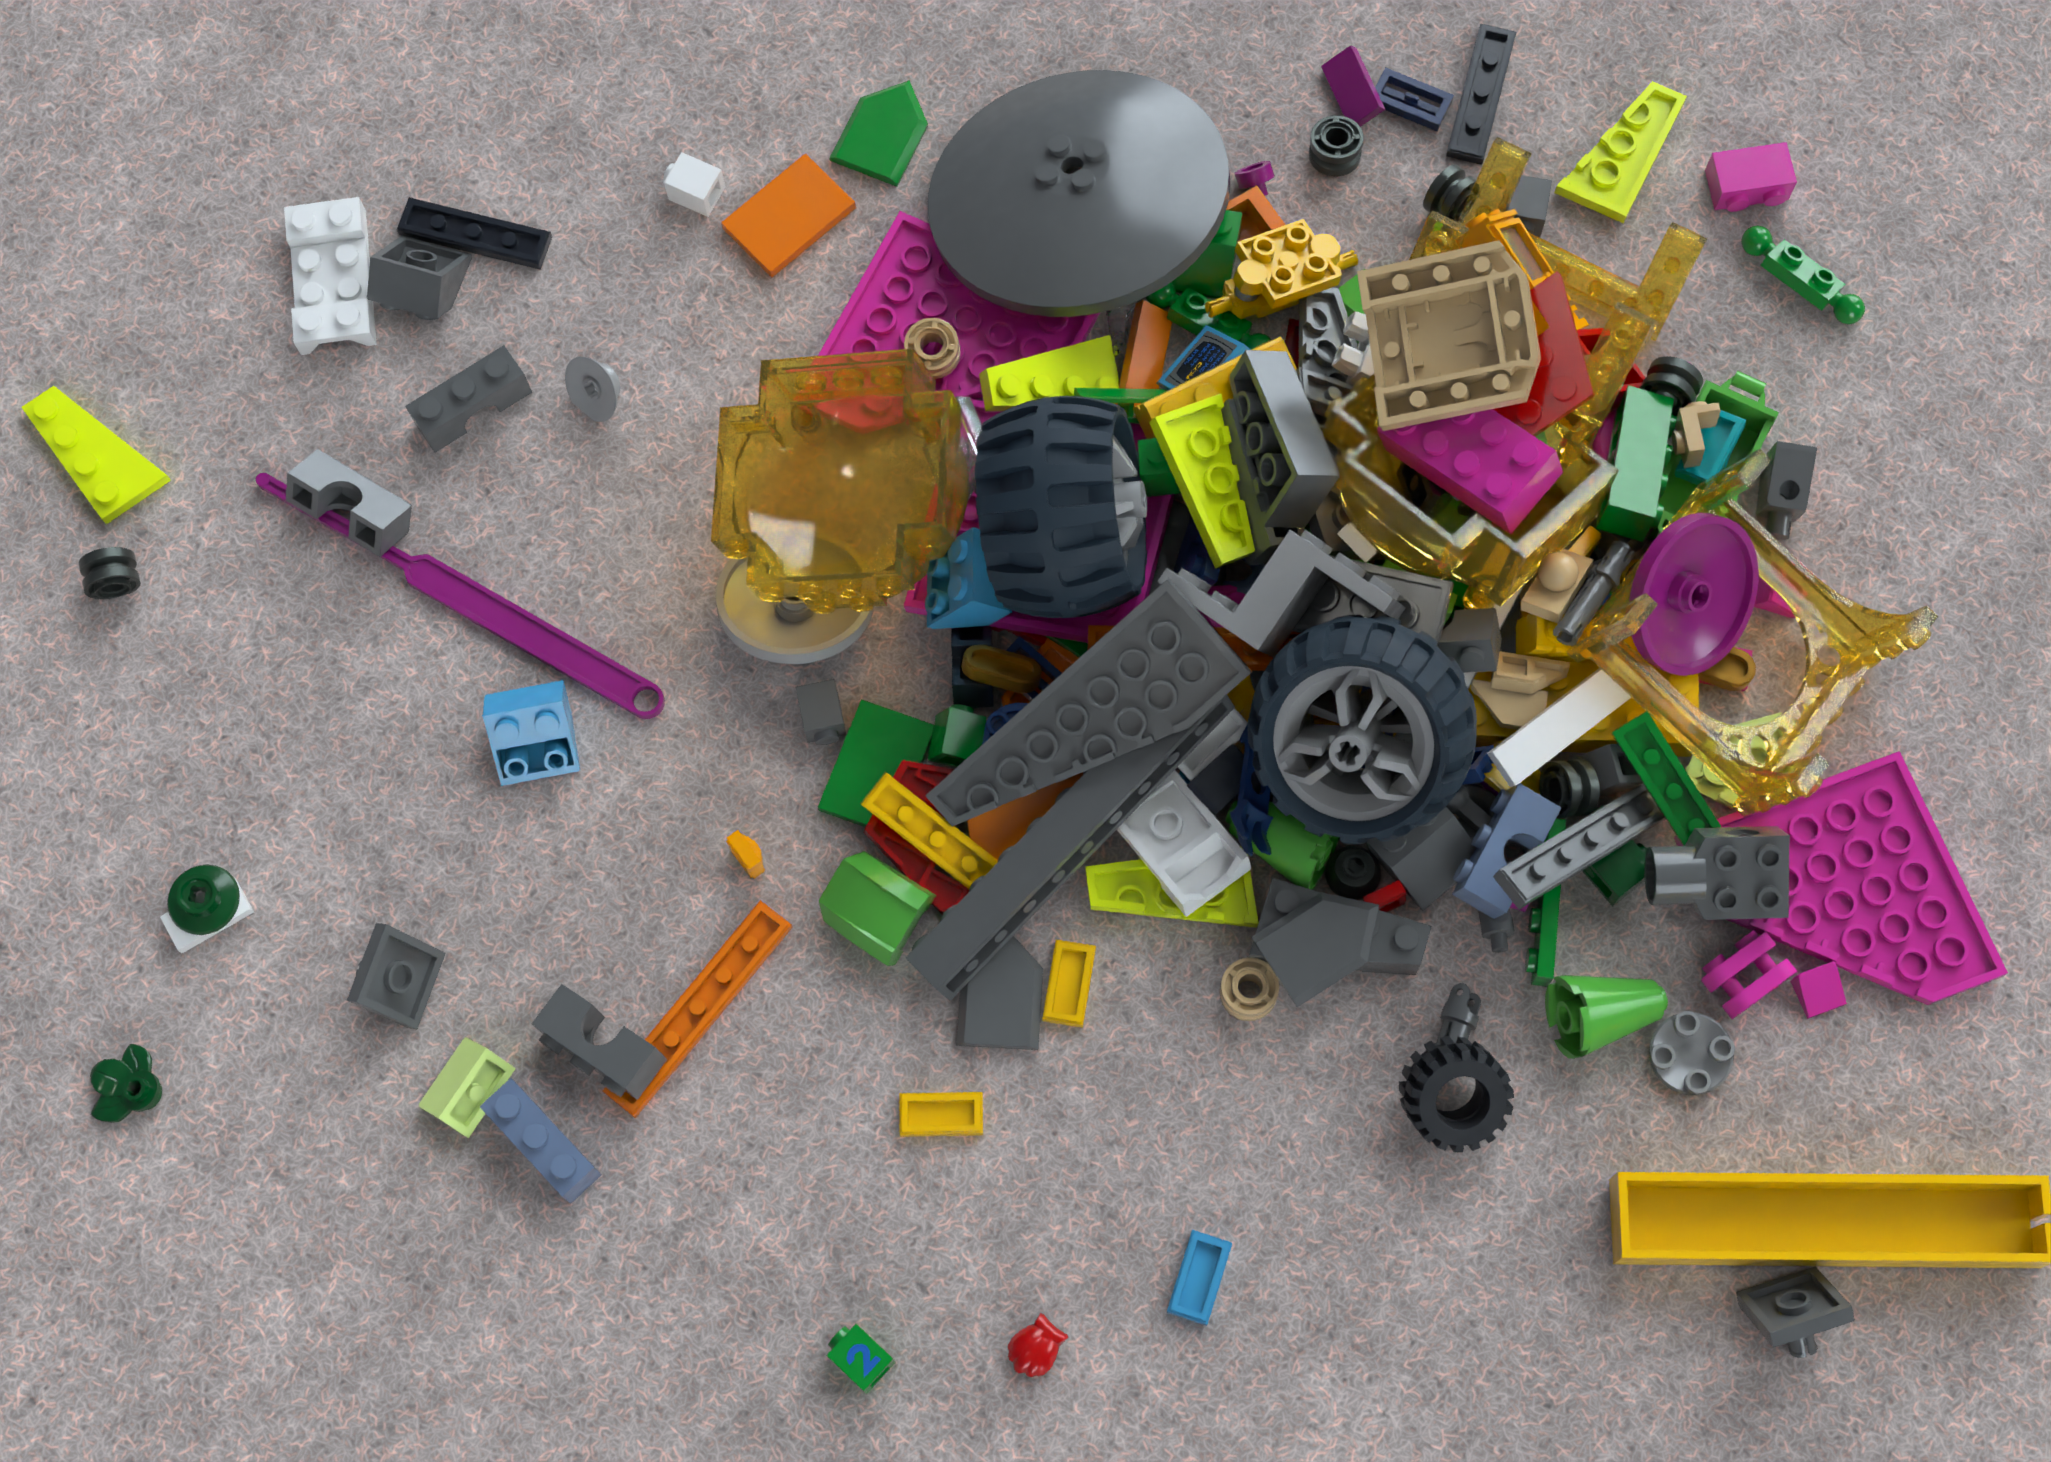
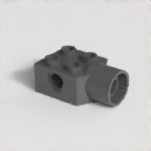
[1644,826,1790,920]

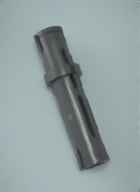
[1553,541,1635,646]

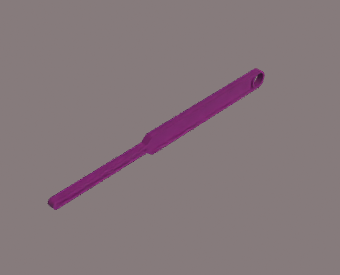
[255,473,665,719]

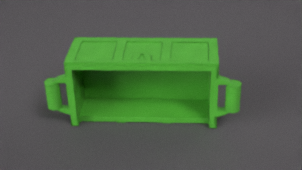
[1648,370,1779,541]

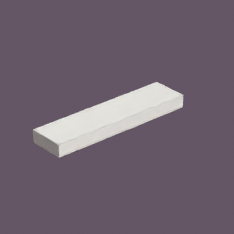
[1487,660,1637,787]

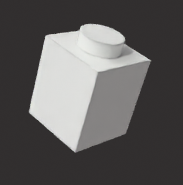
[663,152,726,217]

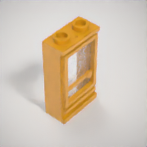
[1457,208,1589,336]

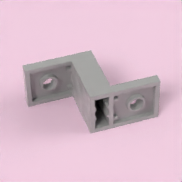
[1157,530,1406,658]

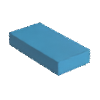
[1167,1230,1232,1326]

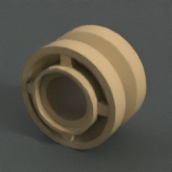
[904,318,961,379]
[1220,958,1279,1021]

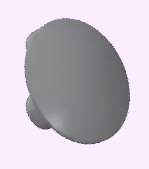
[1649,1011,1735,1095]

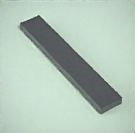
[1493,783,1666,909]

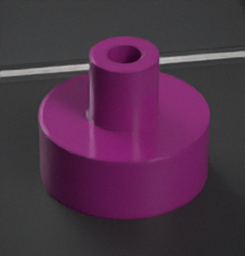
[1234,161,1275,196]

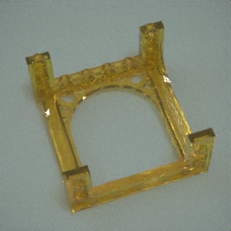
[1409,137,1708,427]
[1566,449,1938,817]

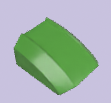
[819,851,936,966]

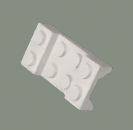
[284,197,377,355]
[1117,770,1251,917]

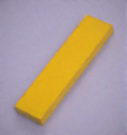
[860,772,998,889]

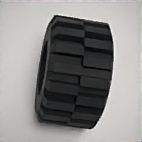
[1399,1036,1514,1152]

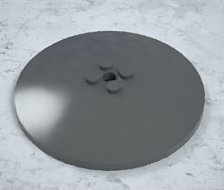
[928,70,1231,317]

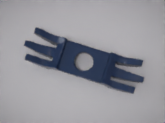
[1230,723,1273,856]

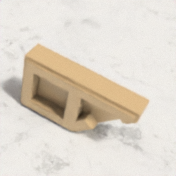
[1491,651,1570,694]
[1471,679,1548,730]

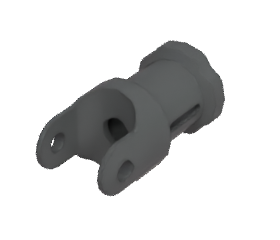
[1434,983,1481,1046]

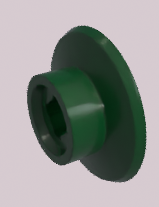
[167,864,240,935]

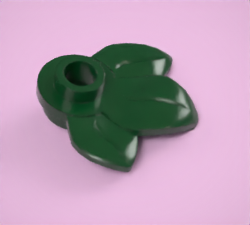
[90,1044,162,1123]

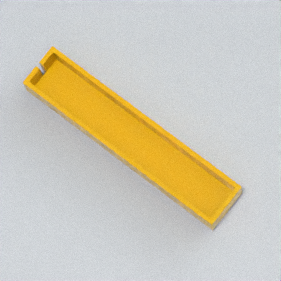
[1609,1172,2051,1268]

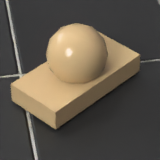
[1521,546,1593,624]

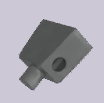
[1756,441,1817,540]

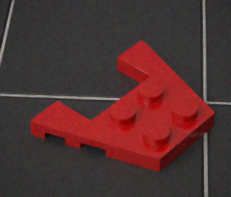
[1493,271,1595,437]
[863,760,969,915]

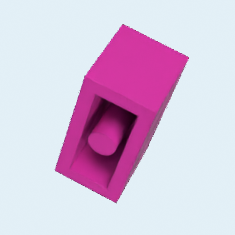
[1705,142,1797,212]

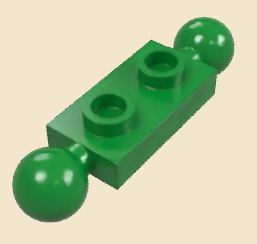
[1741,225,1865,325]
[1146,282,1272,349]

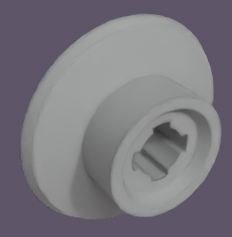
[565,356,621,422]

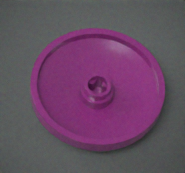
[1628,513,1759,676]

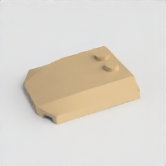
[1357,240,1541,431]

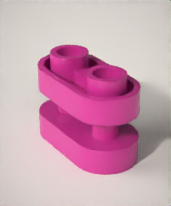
[1701,930,1798,1020]

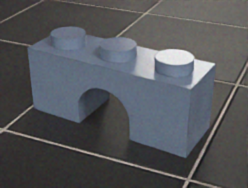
[1452,783,1561,919]
[480,1078,602,1204]

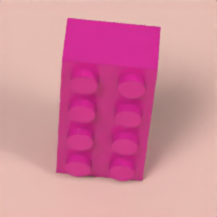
[1376,409,1563,534]

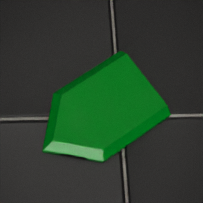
[829,80,928,187]

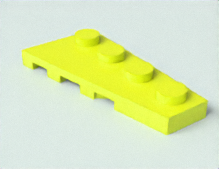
[1554,81,1687,224]
[979,335,1120,411]
[21,386,171,524]
[1149,394,1255,569]
[1085,846,1259,928]

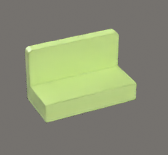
[419,1037,516,1138]

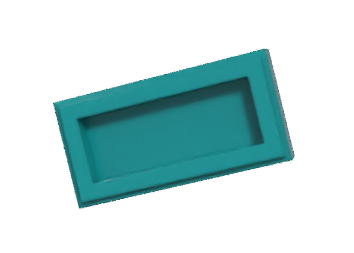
[1675,410,1746,491]

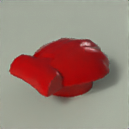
[1008,1313,1069,1377]

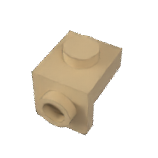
[1672,401,1721,468]

